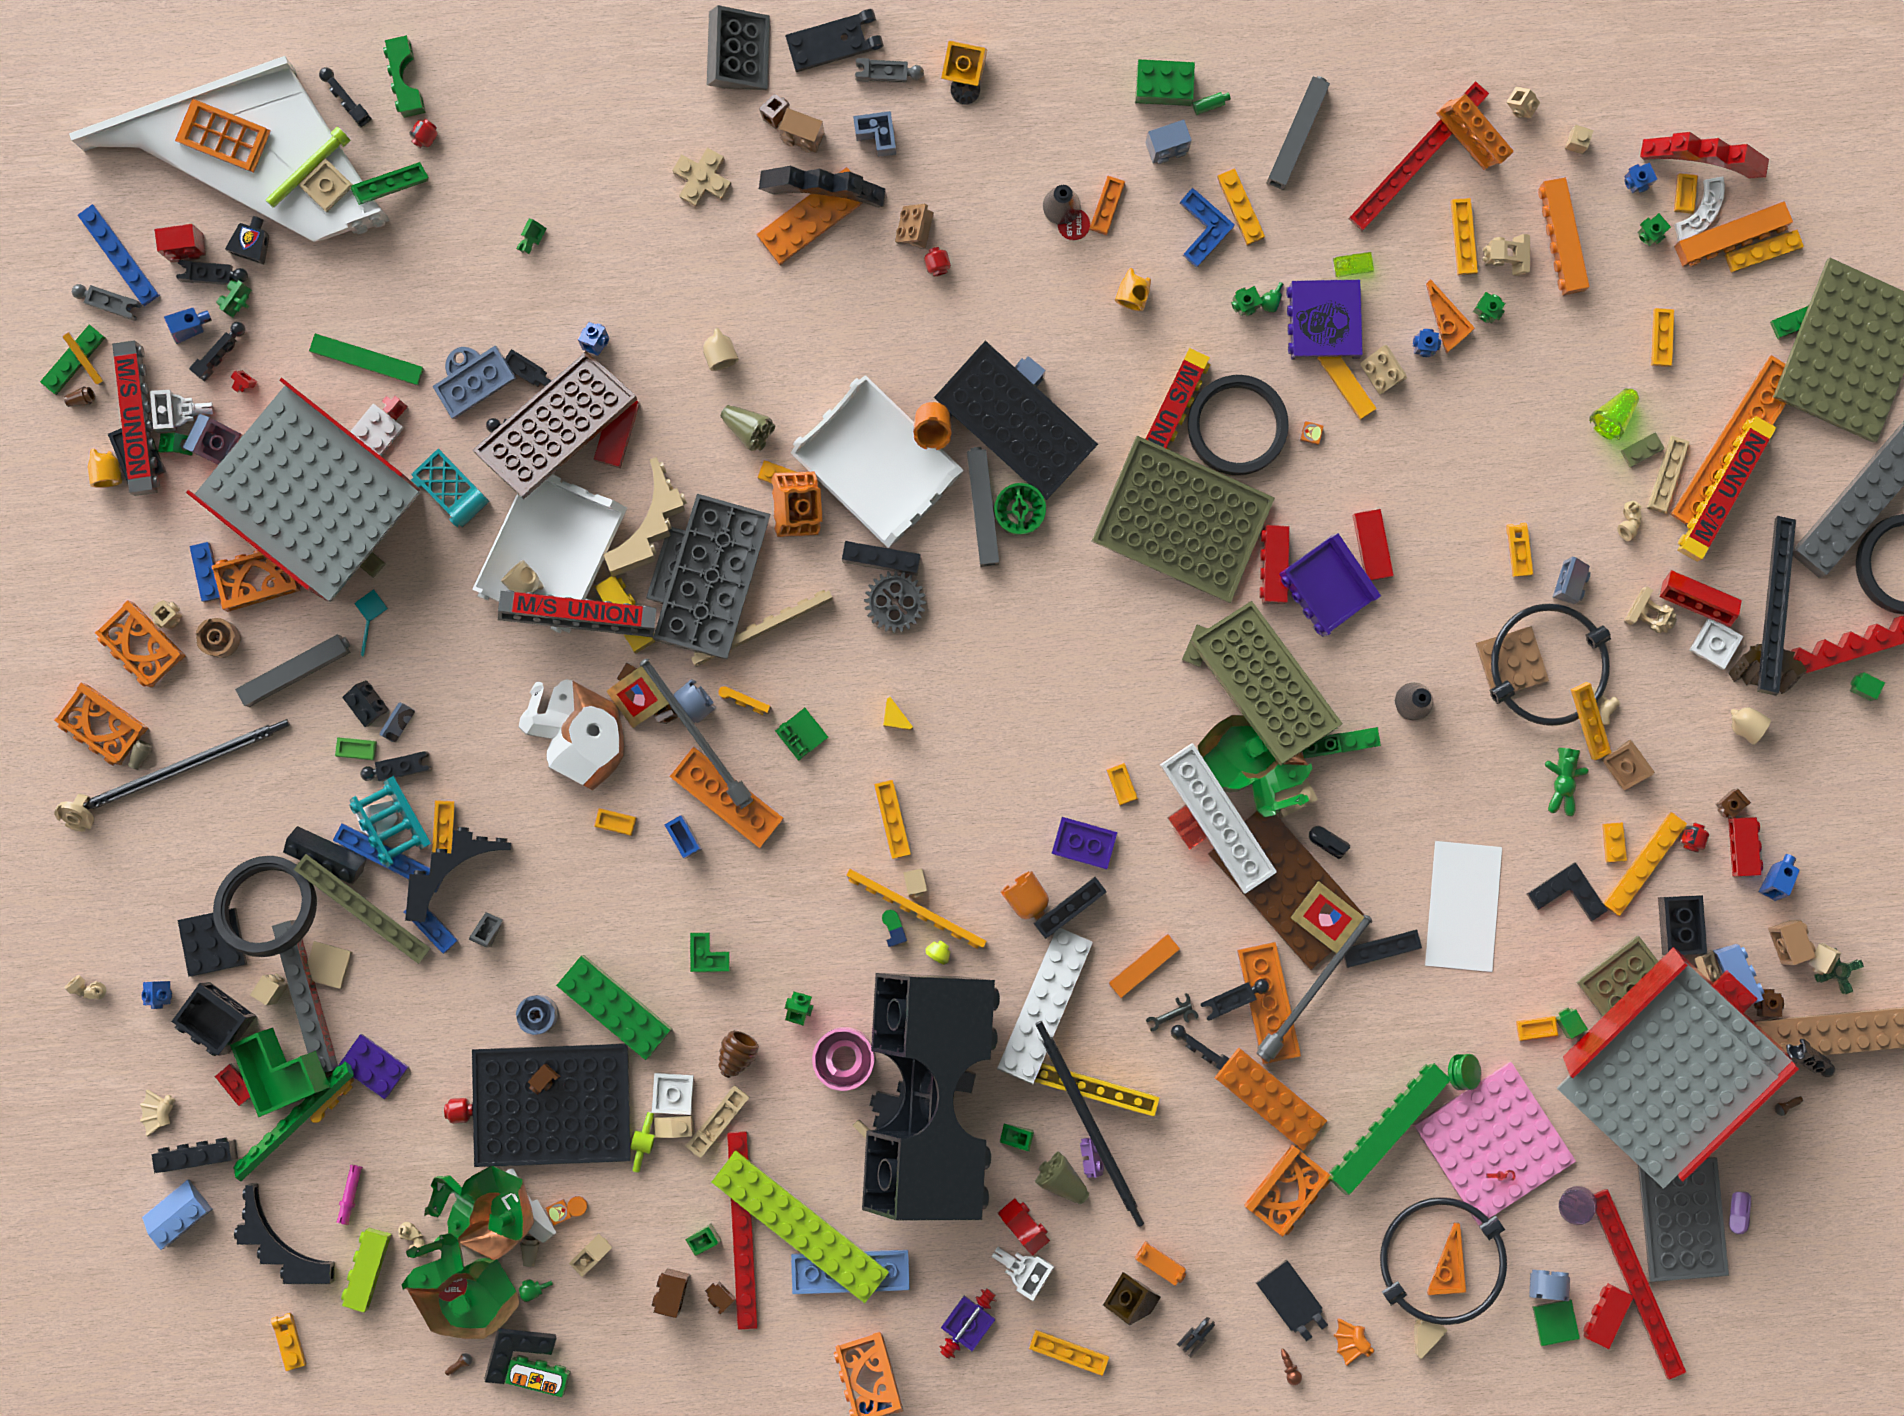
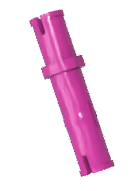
[336,1164,363,1225]

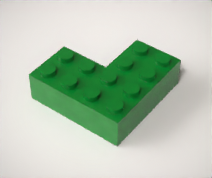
[230,1028,330,1118]

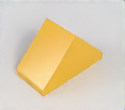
[883,696,913,730]

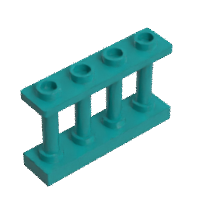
[349,776,431,867]

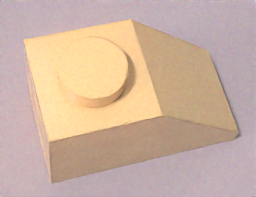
[654,1115,694,1138]
[569,1234,612,1277]
[1414,1311,1448,1359]

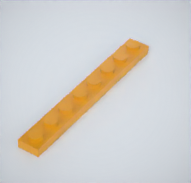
[846,869,986,949]

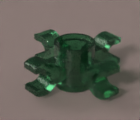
[1814,948,1864,994]

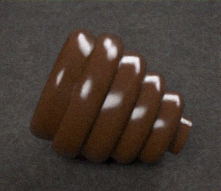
[718,1030,759,1078]

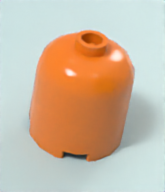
[913,402,952,450]
[1000,871,1049,919]

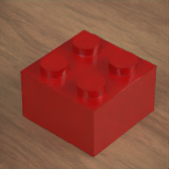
[154,224,206,262]

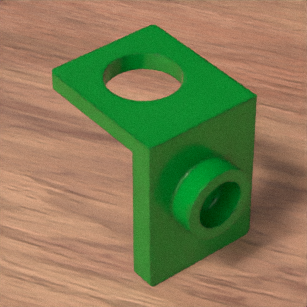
[158,433,193,456]

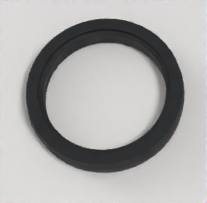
[1188,375,1288,475]
[1856,514,1904,614]
[213,856,317,957]

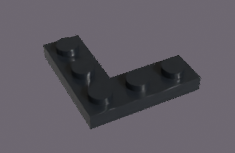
[1526,862,1608,921]
[484,1328,557,1384]

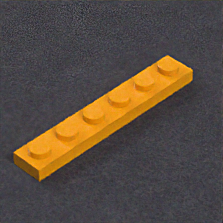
[1603,812,1687,916]

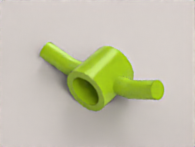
[631,1112,655,1173]

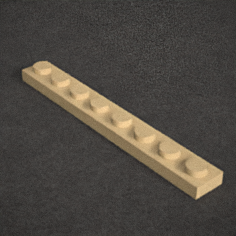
[691,590,833,667]

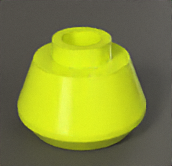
[925,940,951,965]

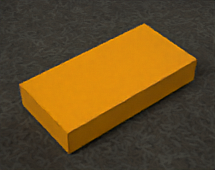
[1674,173,1698,214]
[1106,763,1138,806]
[594,808,637,836]
[1516,1016,1558,1041]

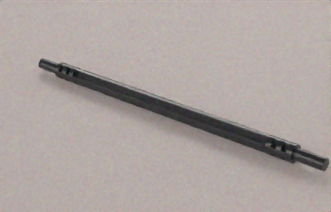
[83,719,290,810]
[1035,1021,1144,1227]

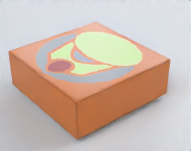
[1300,421,1324,445]
[545,1199,572,1226]

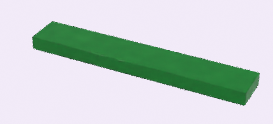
[309,333,424,386]

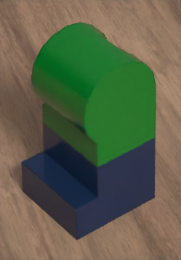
[882,909,907,947]

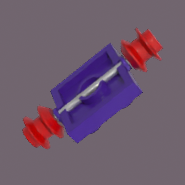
[939,1288,997,1359]

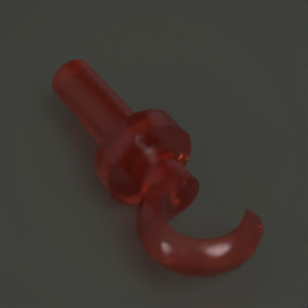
[1486,1170,1516,1181]

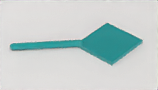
[354,589,388,657]

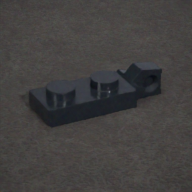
[505,349,552,387]

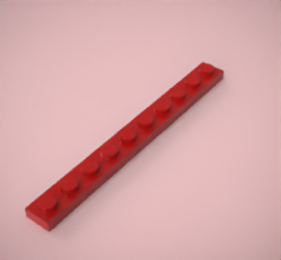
[1349,81,1489,231]
[727,1131,758,1330]
[1589,1189,1686,1380]

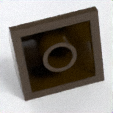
[1103,1272,1161,1325]

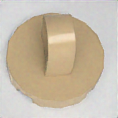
[54,794,94,832]

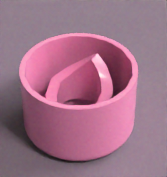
[812,1027,875,1091]

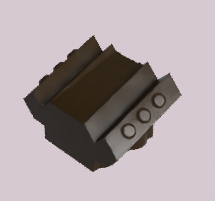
[1729,644,1807,694]

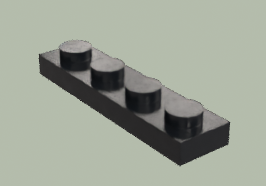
[1344,929,1422,968]

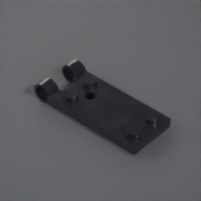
[785,9,884,72]

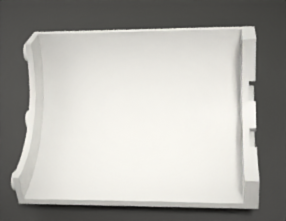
[790,375,964,548]
[472,474,627,633]

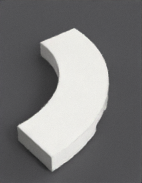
[1674,176,1725,242]

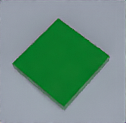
[1532,1299,1580,1346]

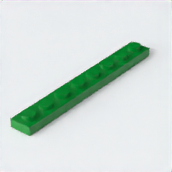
[233,1062,354,1181]

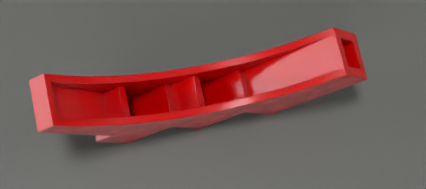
[1640,132,1769,179]

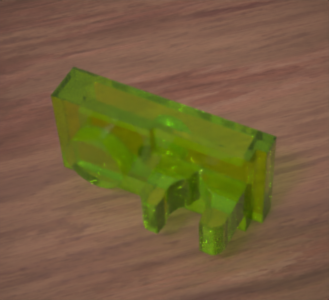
[1333,252,1374,277]

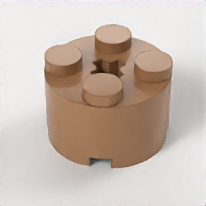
[196,618,241,658]

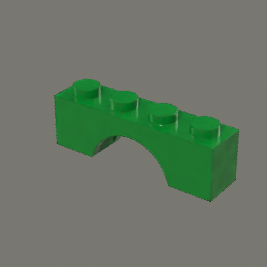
[383,35,426,118]

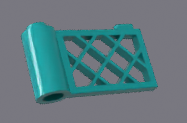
[411,448,490,528]

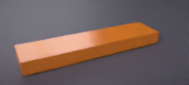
[1109,934,1180,998]

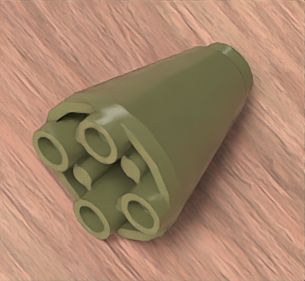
[720,405,776,451]
[1035,1152,1089,1204]

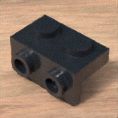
[342,680,389,727]

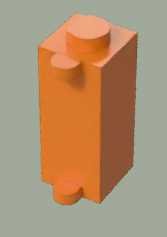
[1135,1241,1186,1286]

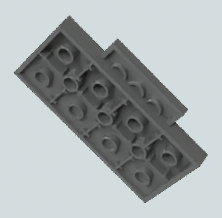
[646,494,771,659]

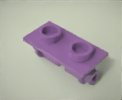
[1080,1138,1104,1178]

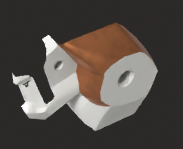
[519,679,624,791]

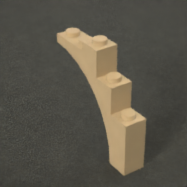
[603,457,687,577]

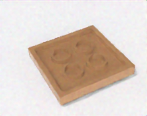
[1475,626,1549,692]

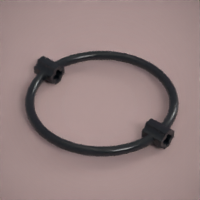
[1489,603,1611,726]
[1380,1197,1507,1325]

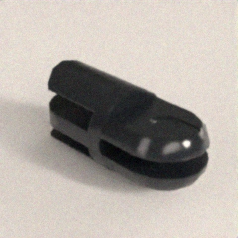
[1309,826,1350,859]
[1176,1317,1215,1358]

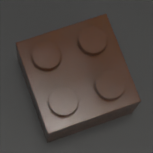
[652,1268,690,1318]

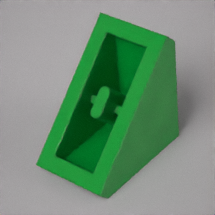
[1000,1123,1034,1152]
[685,1223,721,1256]

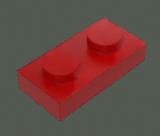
[214,1063,251,1106]

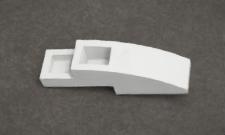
[501,1168,556,1243]

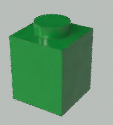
[1850,672,1885,701]
[1556,1007,1588,1039]

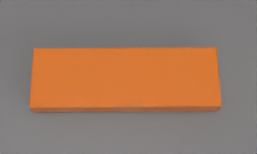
[1089,176,1125,235]

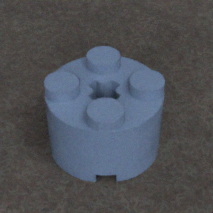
[674,679,716,723]
[516,995,558,1035]
[1529,1270,1570,1301]

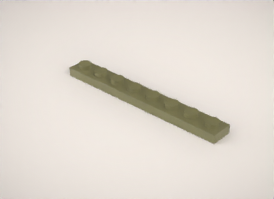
[294,854,431,964]

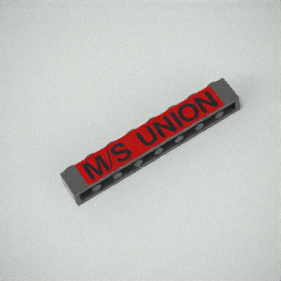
[112,340,160,496]
[498,590,656,637]
[272,920,338,1073]

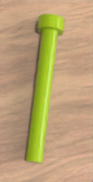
[265,127,351,208]

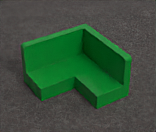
[690,933,731,972]

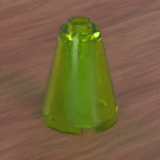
[1589,388,1640,441]

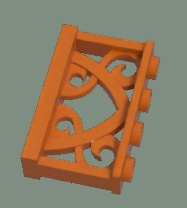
[1436,94,1514,170]
[212,550,301,612]
[95,600,186,688]
[54,683,149,766]
[1244,1145,1330,1237]
[834,1332,904,1416]

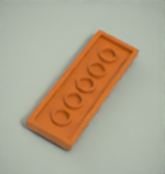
[756,167,863,265]
[669,746,784,848]
[1237,942,1301,1064]
[1214,1048,1327,1151]

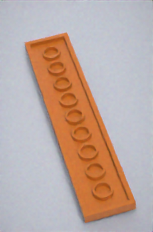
[1670,355,1786,525]

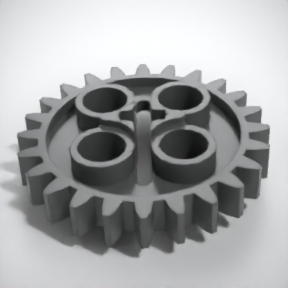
[864,570,926,633]

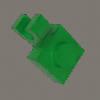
[516,218,547,254]

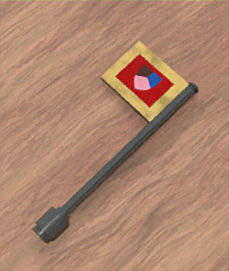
[606,659,753,809]
[1256,881,1373,1063]

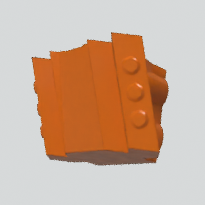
[771,471,823,537]

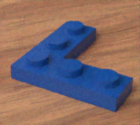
[1179,188,1235,268]

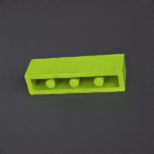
[341,1227,392,1313]

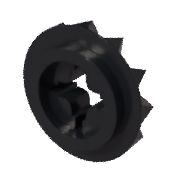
[950,81,980,104]

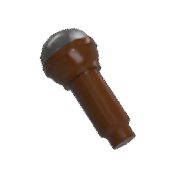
[1775,1096,1803,1116]
[445,1353,472,1376]

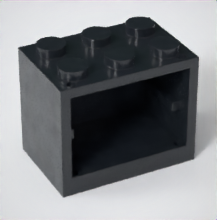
[171,982,256,1056]

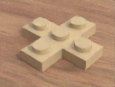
[672,147,731,206]

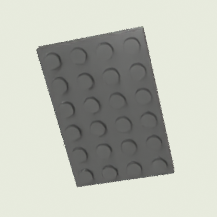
[1638,1157,1729,1282]

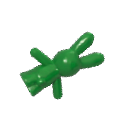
[1545,748,1589,816]

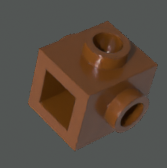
[1754,989,1784,1017]

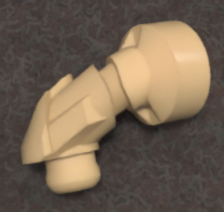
[1617,501,1642,541]
[64,975,106,1000]
[398,1222,428,1258]

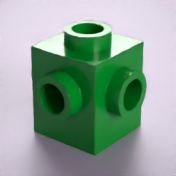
[1637,213,1671,246]
[1231,286,1263,316]
[1473,292,1506,324]
[784,991,814,1026]

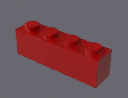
[1259,525,1290,604]
[1659,570,1742,627]

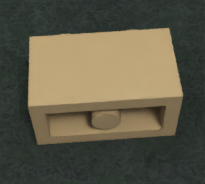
[250,973,288,1005]

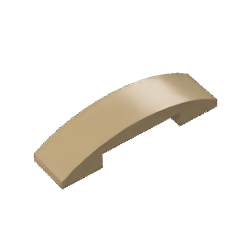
[686,1085,749,1158]

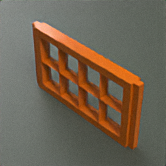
[175,99,271,173]

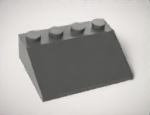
[707,5,770,90]

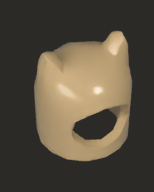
[703,328,739,371]
[501,560,544,593]
[1731,707,1771,745]

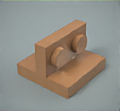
[1601,740,1655,791]

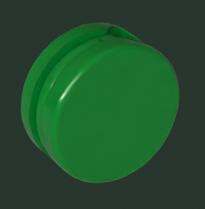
[1448,1054,1481,1090]

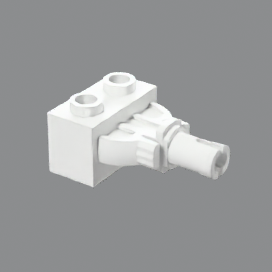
[150,390,213,433]
[992,1247,1055,1301]

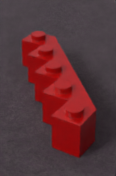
[1791,615,1904,674]

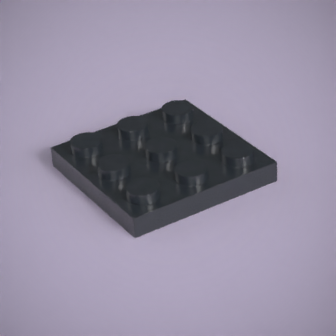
[177,908,247,977]

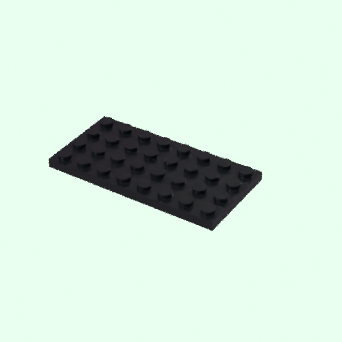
[934,340,1098,500]

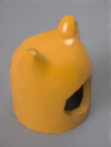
[1115,268,1151,311]
[87,448,122,488]

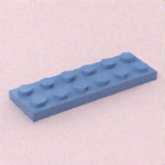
[791,1250,910,1294]

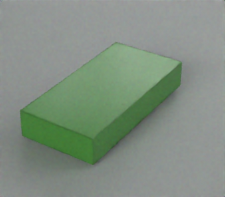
[335,737,377,760]

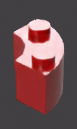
[997,1198,1050,1256]

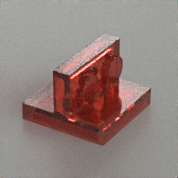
[1167,804,1207,850]

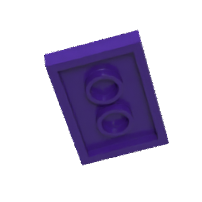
[1051,817,1118,869]
[338,1034,409,1099]

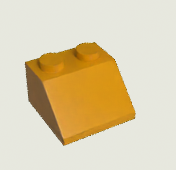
[941,41,988,86]

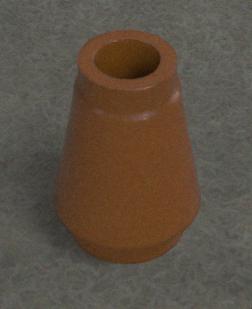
[64,386,95,407]

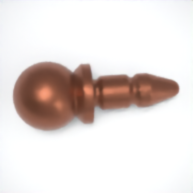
[1281,1348,1302,1386]

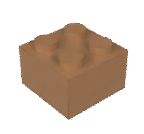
[779,108,825,153]
[1768,920,1816,965]

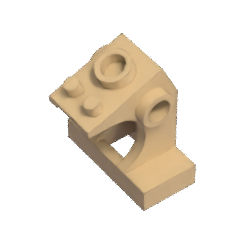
[1482,234,1530,276]
[1624,586,1677,633]

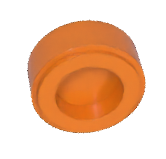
[567,1196,588,1216]

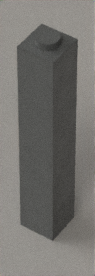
[1266,76,1330,190]
[967,447,999,567]
[235,634,351,707]

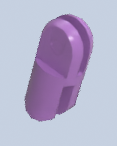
[1729,1192,1751,1234]

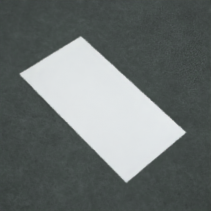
[1425,841,1502,972]

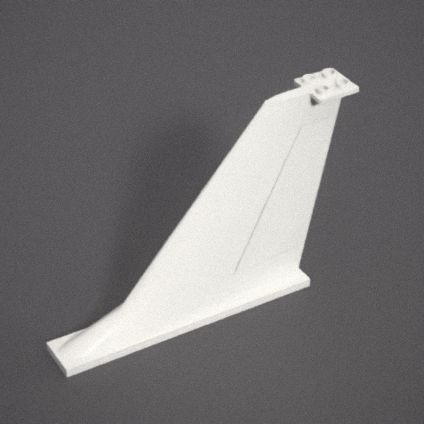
[69,56,389,242]

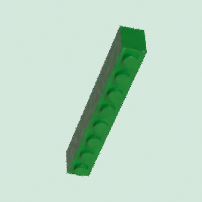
[1328,1063,1450,1195]

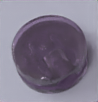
[1558,1186,1597,1225]

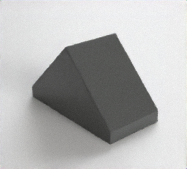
[469,912,503,948]

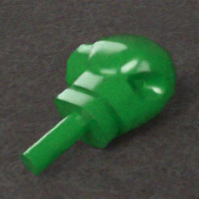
[1261,282,1284,313]
[519,1279,553,1302]

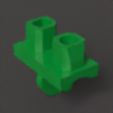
[216,280,252,318]

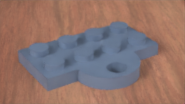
[433,346,517,419]

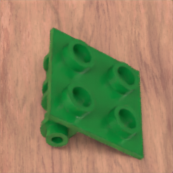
[775,707,828,761]

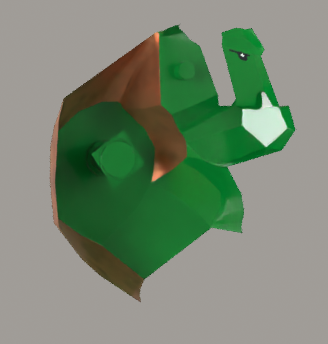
[1197,715,1313,818]
[424,1166,534,1260]
[401,1232,519,1339]

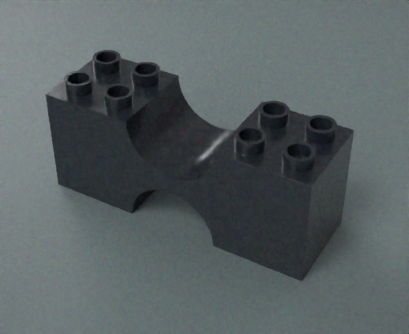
[862,973,1000,1221]

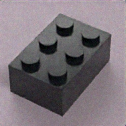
[1658,895,1707,955]

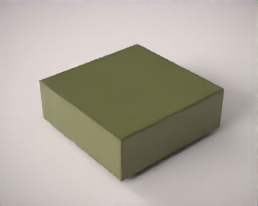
[360,552,386,578]

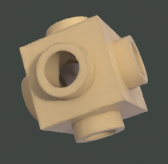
[1506,87,1540,118]
[149,600,182,629]

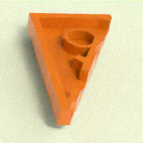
[1426,279,1475,353]
[1427,1222,1466,1295]

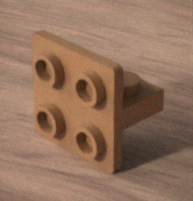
[895,203,934,249]

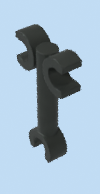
[1146,993,1198,1031]

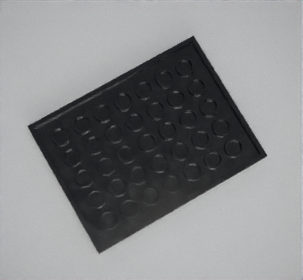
[472,1043,631,1167]

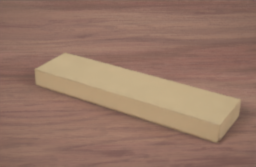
[1647,436,1690,514]

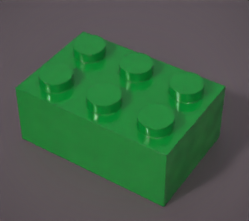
[1135,59,1195,106]

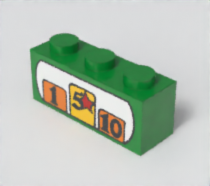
[505,1355,571,1398]

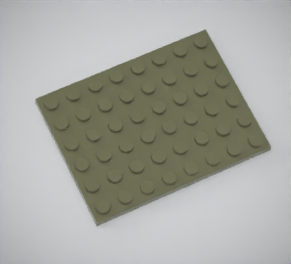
[1773,258,1904,443]
[1091,436,1275,603]

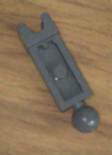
[855,58,924,82]
[71,284,142,321]

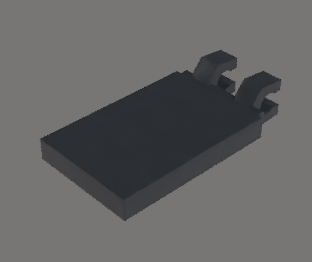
[1256,1259,1328,1342]

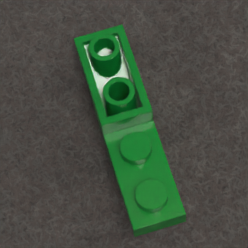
[1303,727,1381,759]

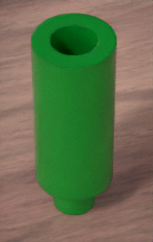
[1192,92,1231,115]

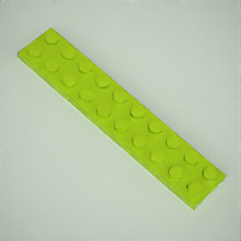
[711,1151,889,1303]

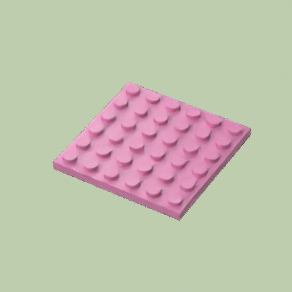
[1413,1062,1576,1225]

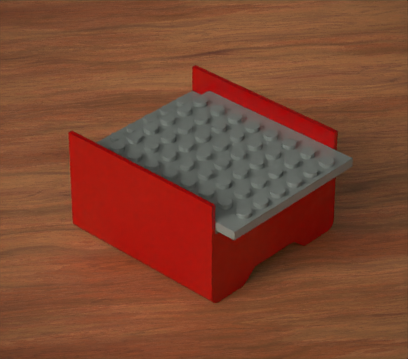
[186,377,420,602]
[1557,947,1799,1188]

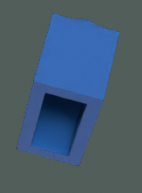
[664,815,702,859]

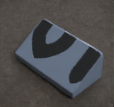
[379,702,415,742]

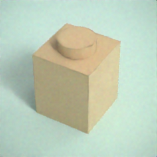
[1565,125,1594,154]
[903,868,927,898]
[1809,943,1841,975]

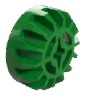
[994,483,1046,536]

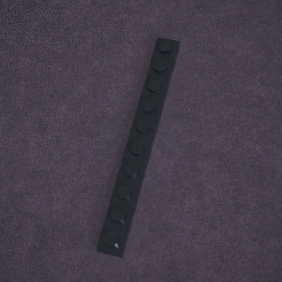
[1757,516,1796,696]

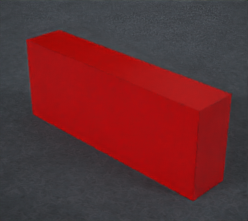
[594,401,640,469]
[1352,509,1394,581]

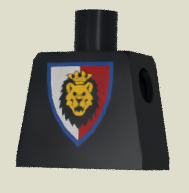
[225,216,269,265]

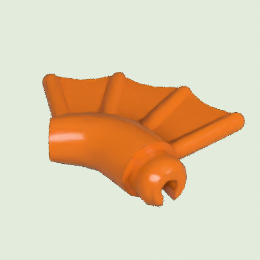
[1334,1319,1374,1366]

